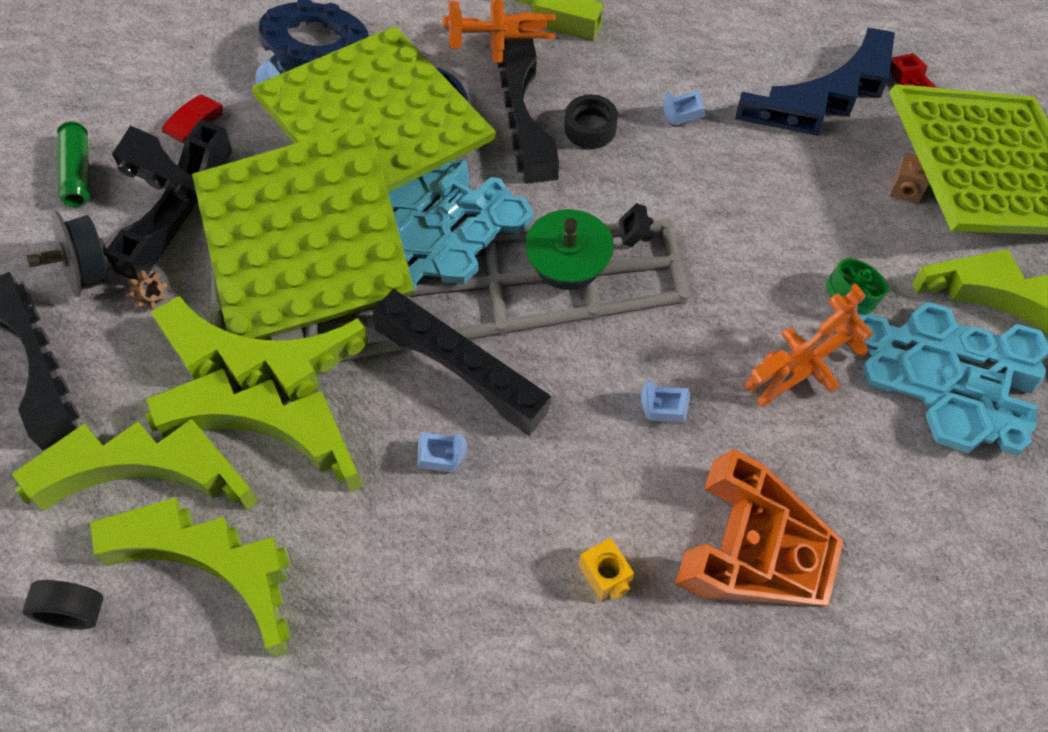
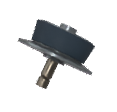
[26,210,107,297]

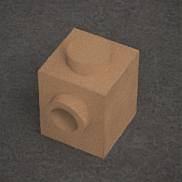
[889,152,929,204]

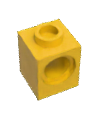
[579,537,634,602]

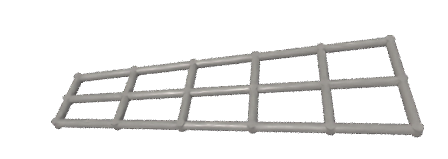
[209,218,690,380]

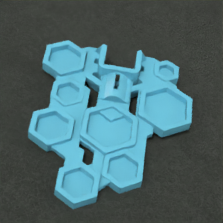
[389,159,534,298]
[860,302,1048,456]

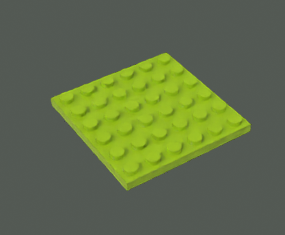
[252,26,496,192]
[889,84,1048,235]
[192,122,416,340]

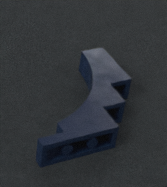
[735,27,895,136]

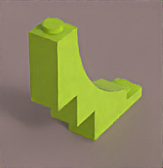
[912,249,1048,334]
[145,368,363,492]
[12,419,259,511]

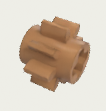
[125,271,168,309]

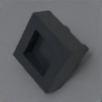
[619,203,656,247]

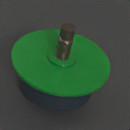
[525,209,614,290]

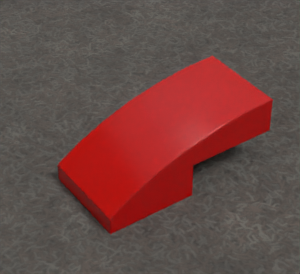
[890,53,937,88]
[162,94,223,144]

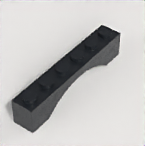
[497,39,559,184]
[104,120,233,280]
[112,125,198,203]
[0,272,80,450]
[373,288,552,436]

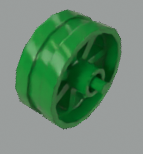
[826,258,888,315]

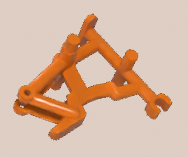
[443,0,556,62]
[744,284,873,407]

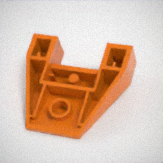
[675,449,843,607]

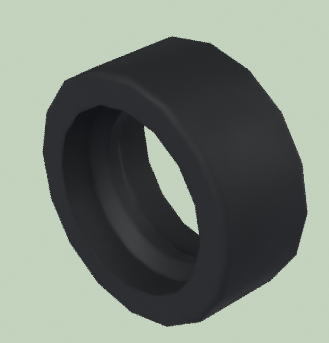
[564,94,618,149]
[22,580,104,629]

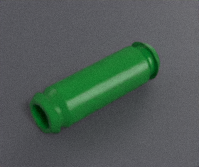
[57,121,90,208]

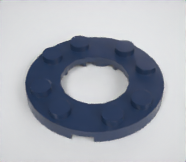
[259,0,369,67]

